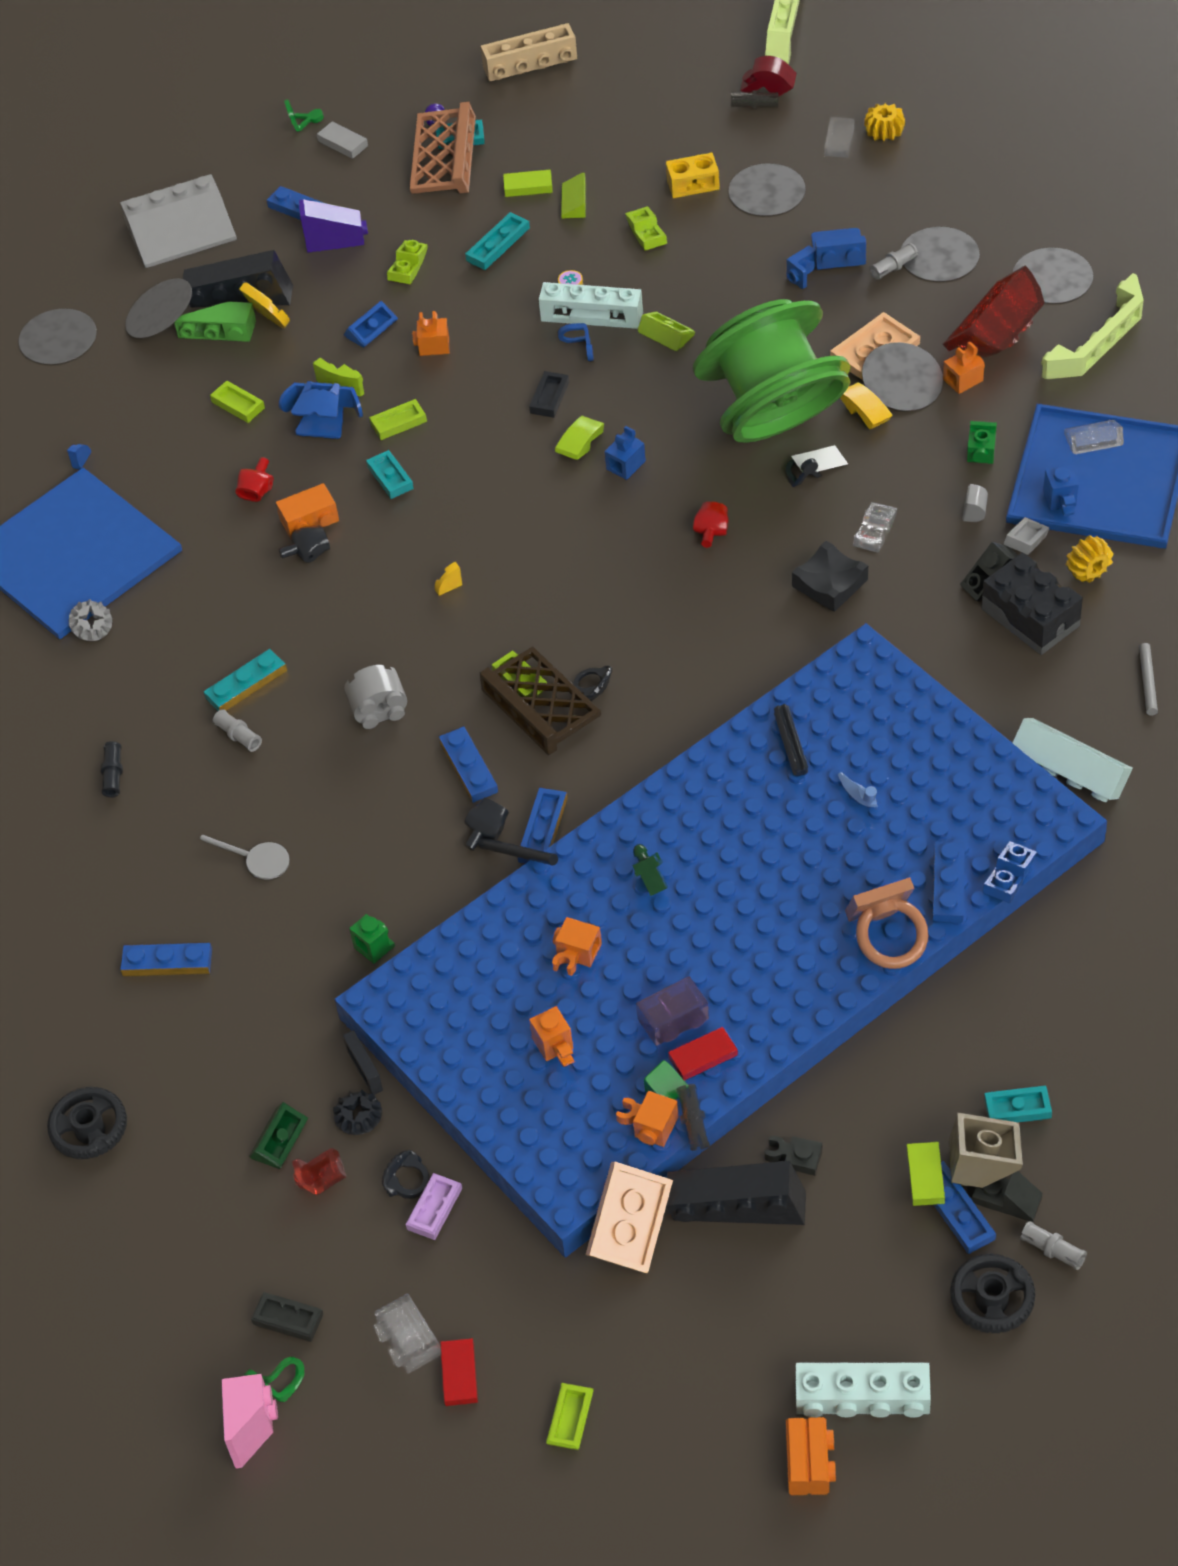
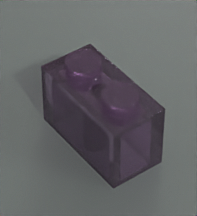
[636,976,709,1046]

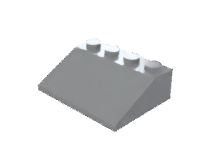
[120,174,237,268]

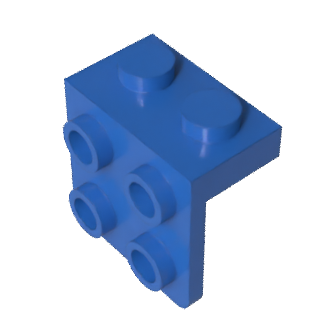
[811,228,866,270]

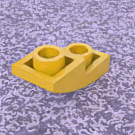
[840,382,893,430]

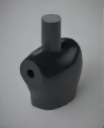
[278,525,330,563]
[464,797,509,851]

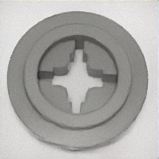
[69,599,112,641]

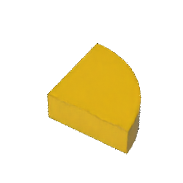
[434,561,462,596]

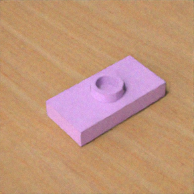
[406,1173,462,1240]

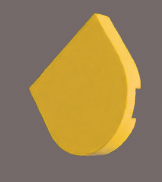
[239,282,290,329]

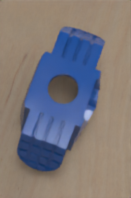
[279,381,363,439]

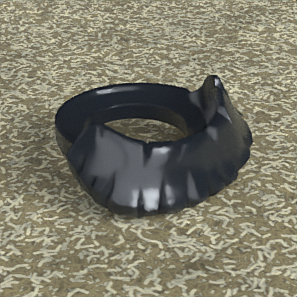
[573,665,612,702]
[382,1150,430,1199]

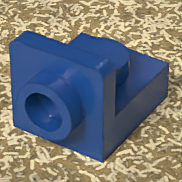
[786,245,816,289]

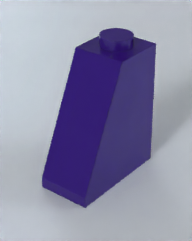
[299,199,368,253]

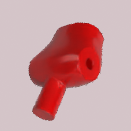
[235,457,274,502]
[693,501,729,548]

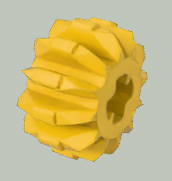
[864,102,905,142]
[1066,535,1114,583]

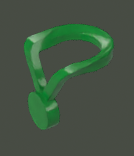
[284,99,324,132]
[243,1356,305,1402]

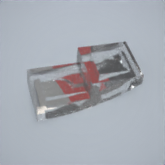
[853,502,898,553]

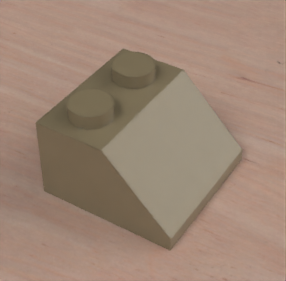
[949,1113,1023,1188]

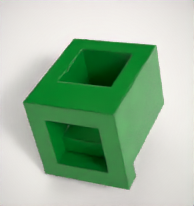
[967,421,997,464]
[349,914,395,964]

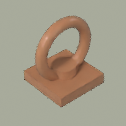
[845,877,928,969]

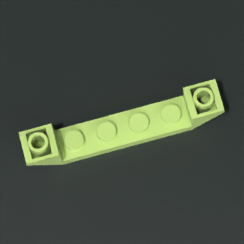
[765,0,800,65]
[1041,273,1143,379]

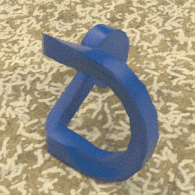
[558,323,594,361]

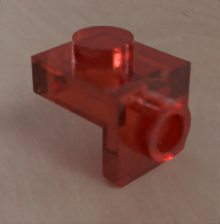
[292,1148,347,1195]

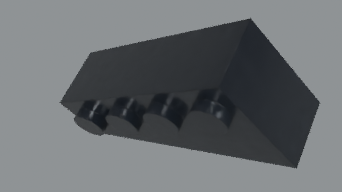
[183,250,293,307]
[666,1161,806,1225]

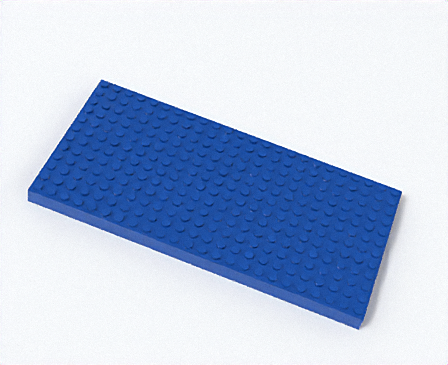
[335,623,1107,1258]

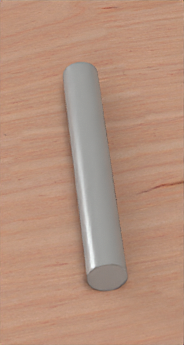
[1139,643,1158,715]

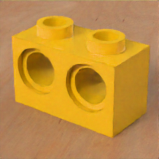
[666,153,720,198]

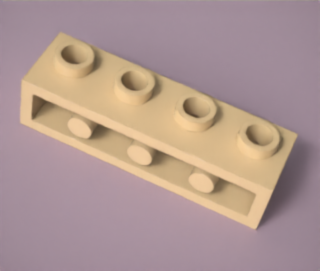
[481,23,577,82]

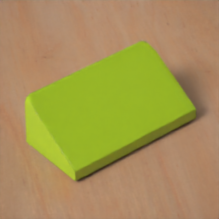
[561,173,586,219]
[638,311,695,351]

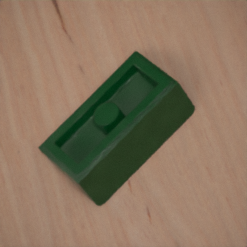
[249,1102,308,1169]

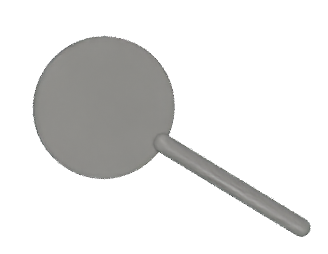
[200,835,290,880]

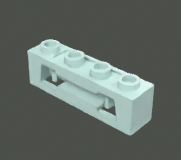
[539,282,643,329]

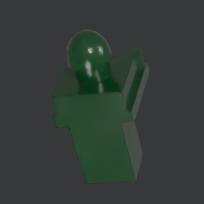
[632,844,668,896]

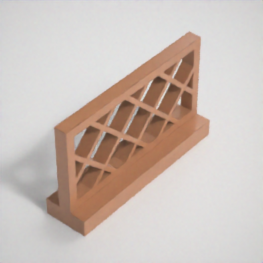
[410,102,476,194]

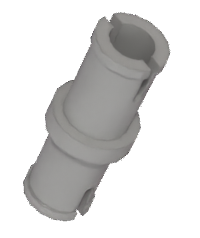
[870,243,918,280]
[213,709,262,752]
[1020,1221,1087,1270]

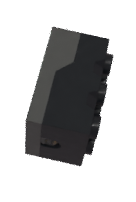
[982,552,1083,655]

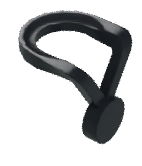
[785,458,822,487]

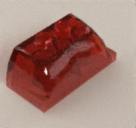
[943,265,1044,357]

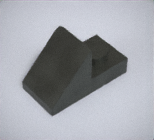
[972,1171,1043,1222]

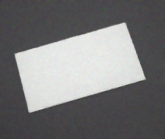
[791,446,848,472]

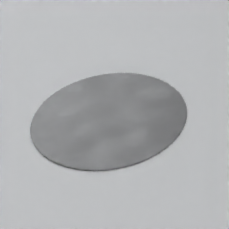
[728,164,805,216]
[901,227,980,281]
[1013,248,1093,303]
[126,279,192,338]
[19,309,97,364]
[862,342,943,411]

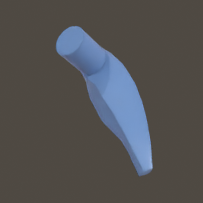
[838,772,878,807]

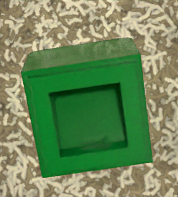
[644,1060,689,1100]

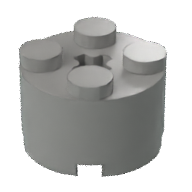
[344,665,407,729]

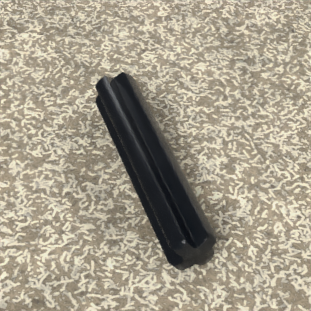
[774,704,808,777]

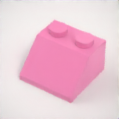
[222,1374,278,1468]

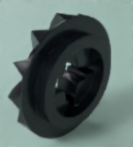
[333,1089,382,1135]

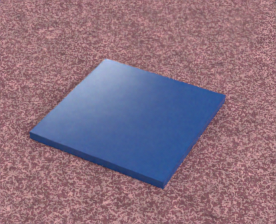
[1006,404,1178,549]
[0,467,182,640]

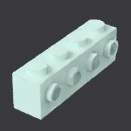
[1013,718,1133,802]
[796,1363,931,1418]

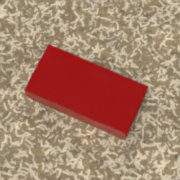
[668,1027,738,1081]
[441,1338,478,1406]

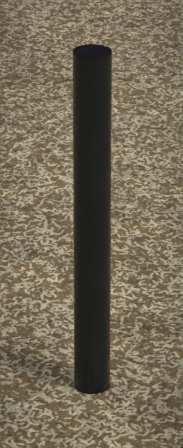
[478,837,558,866]

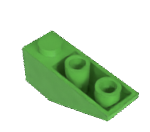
[174,302,256,342]

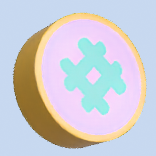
[558,270,583,285]

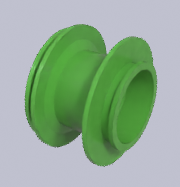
[693,299,851,443]

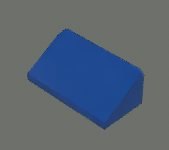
[344,300,398,348]

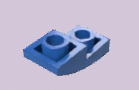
[983,841,1037,903]

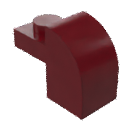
[740,56,797,99]

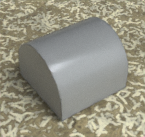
[962,484,988,522]

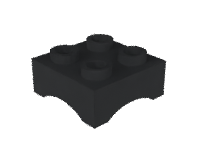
[792,541,868,612]

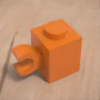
[412,311,450,356]
[943,342,985,394]
[552,917,602,976]
[529,1006,574,1067]
[616,1091,679,1147]

